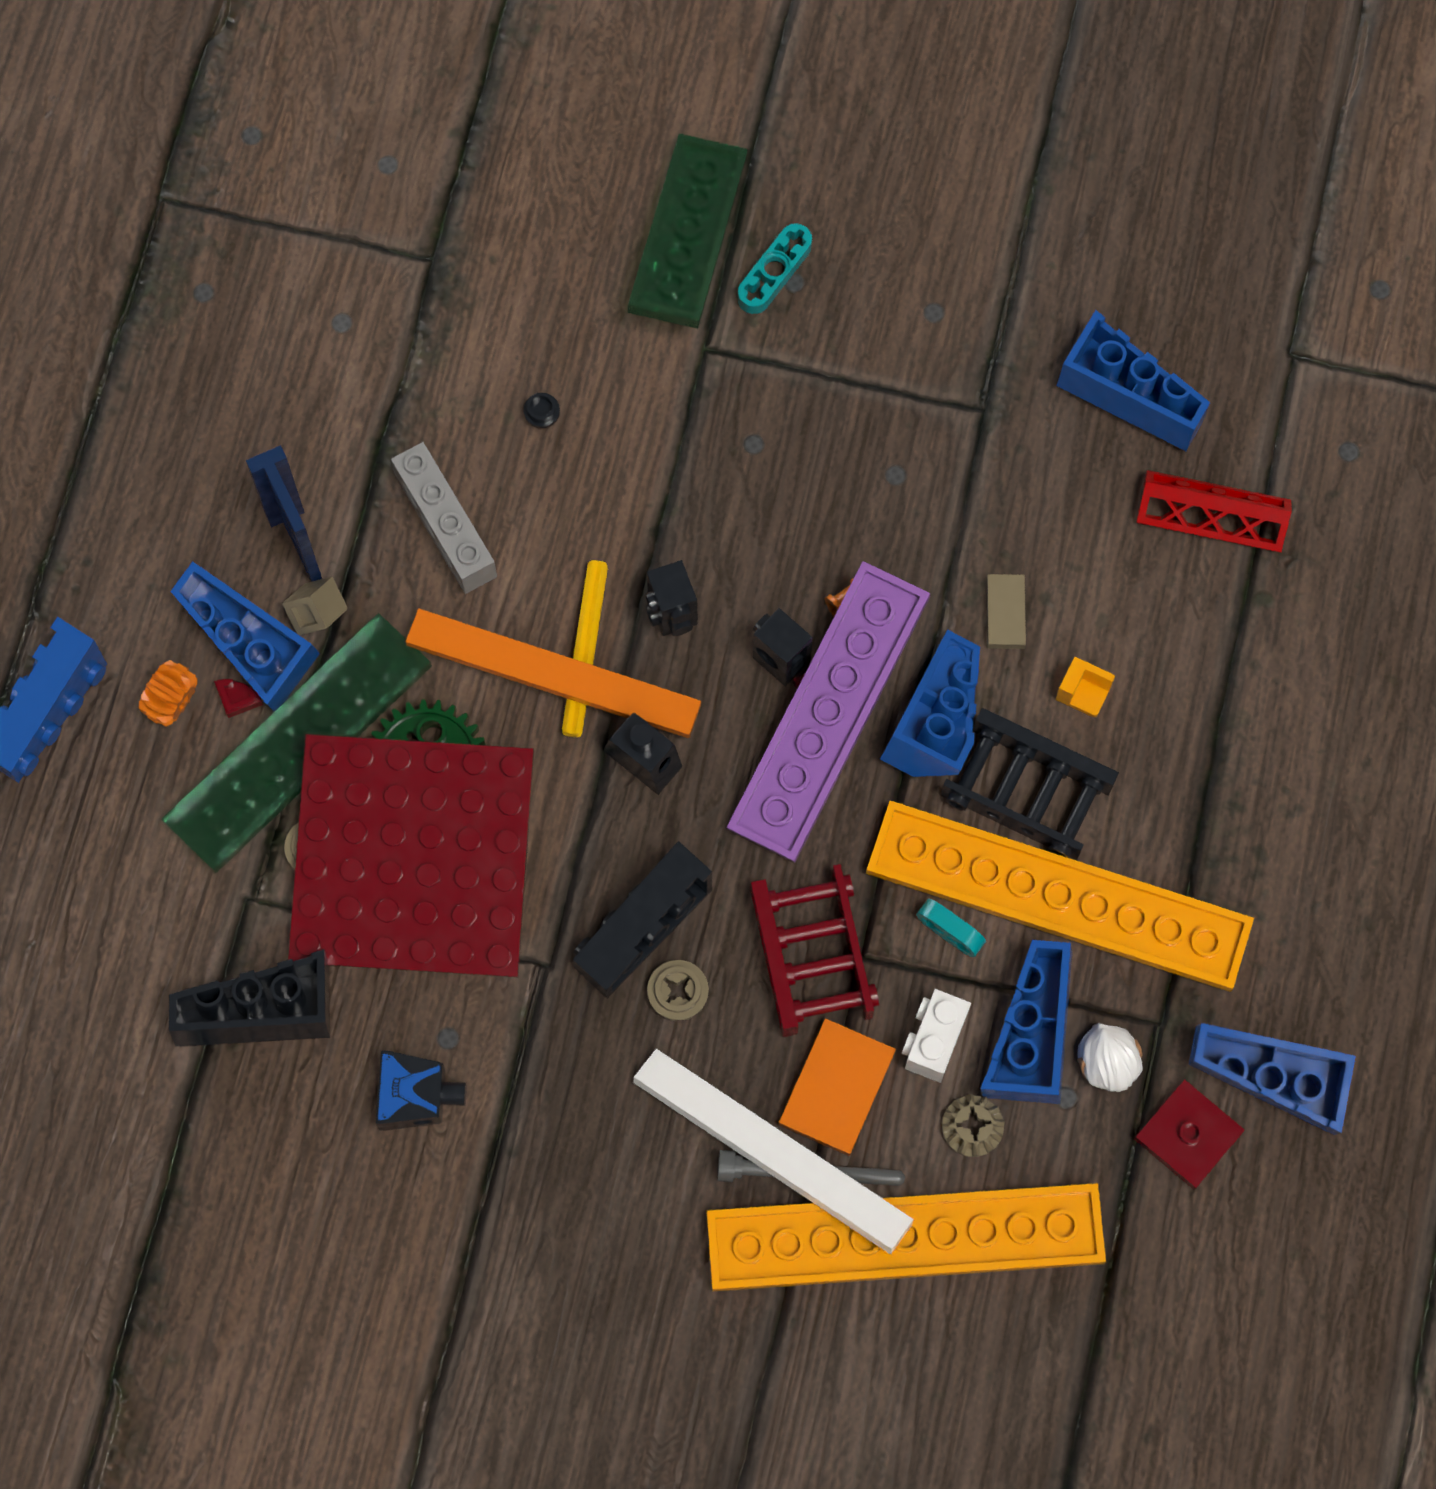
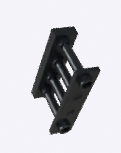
[941,708,1119,861]

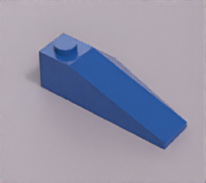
[880,630,980,777]

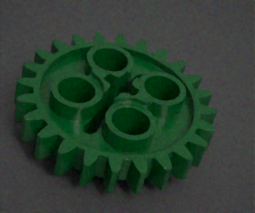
[371,699,486,745]

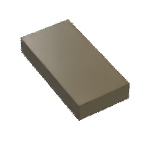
[987,574,1026,649]

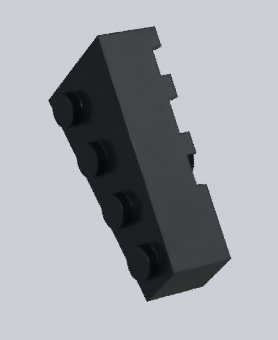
[573,841,712,999]
[169,950,330,1047]

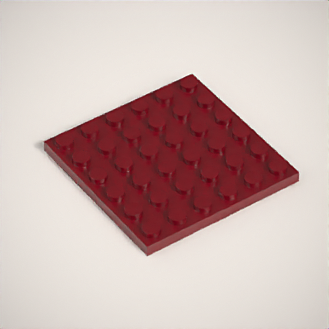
[288,734,534,977]

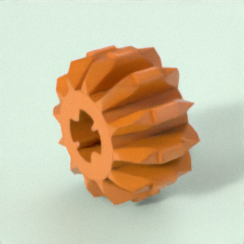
[139,660,197,727]

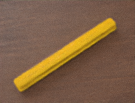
[562,560,608,738]

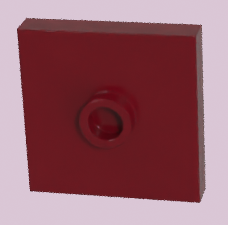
[1134,1079,1245,1190]

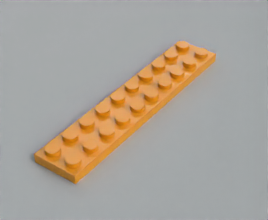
[866,801,1254,992]
[707,1183,1106,1291]

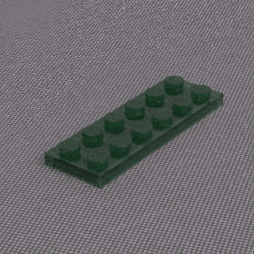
[627,133,748,329]

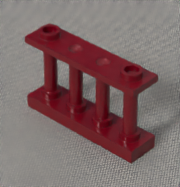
[750,864,879,1037]

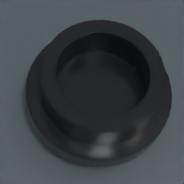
[524,393,560,429]

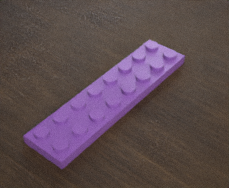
[727,561,930,863]

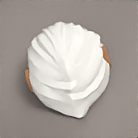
[1077,1023,1143,1092]

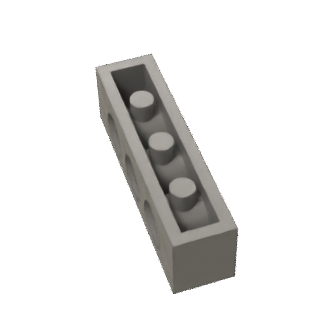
[391,442,497,594]

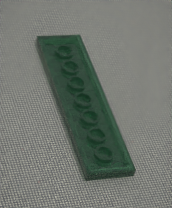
[161,613,432,874]

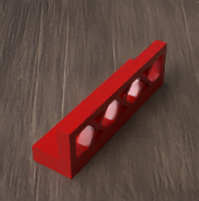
[1136,470,1292,552]

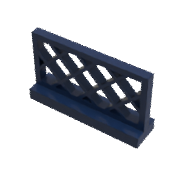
[246,445,322,582]

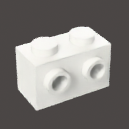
[902,989,971,1083]

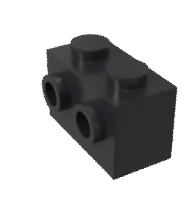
[645,560,698,636]

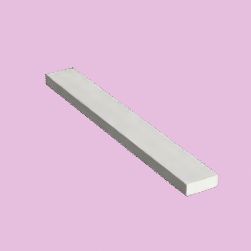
[633,1049,914,1254]

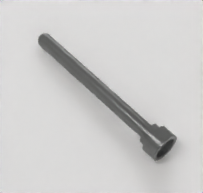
[717,1150,905,1186]

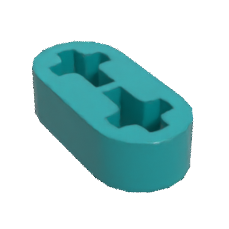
[916,899,986,958]

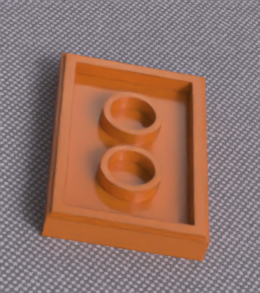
[779,1018,896,1156]

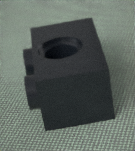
[753,608,813,687]

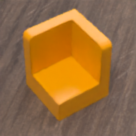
[1055,657,1115,718]

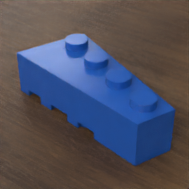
[1057,310,1210,451]
[170,561,320,713]
[0,616,107,783]
[981,940,1072,1104]
[1188,1023,1356,1135]

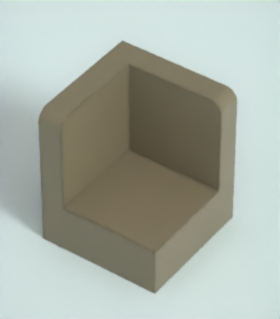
[282,576,347,635]

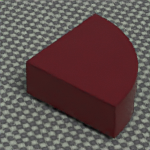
[214,679,264,718]

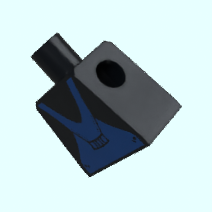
[376,1050,467,1131]

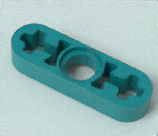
[738,224,812,314]

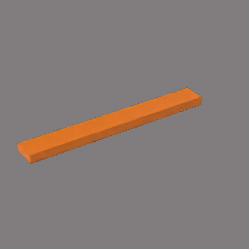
[406,608,702,738]

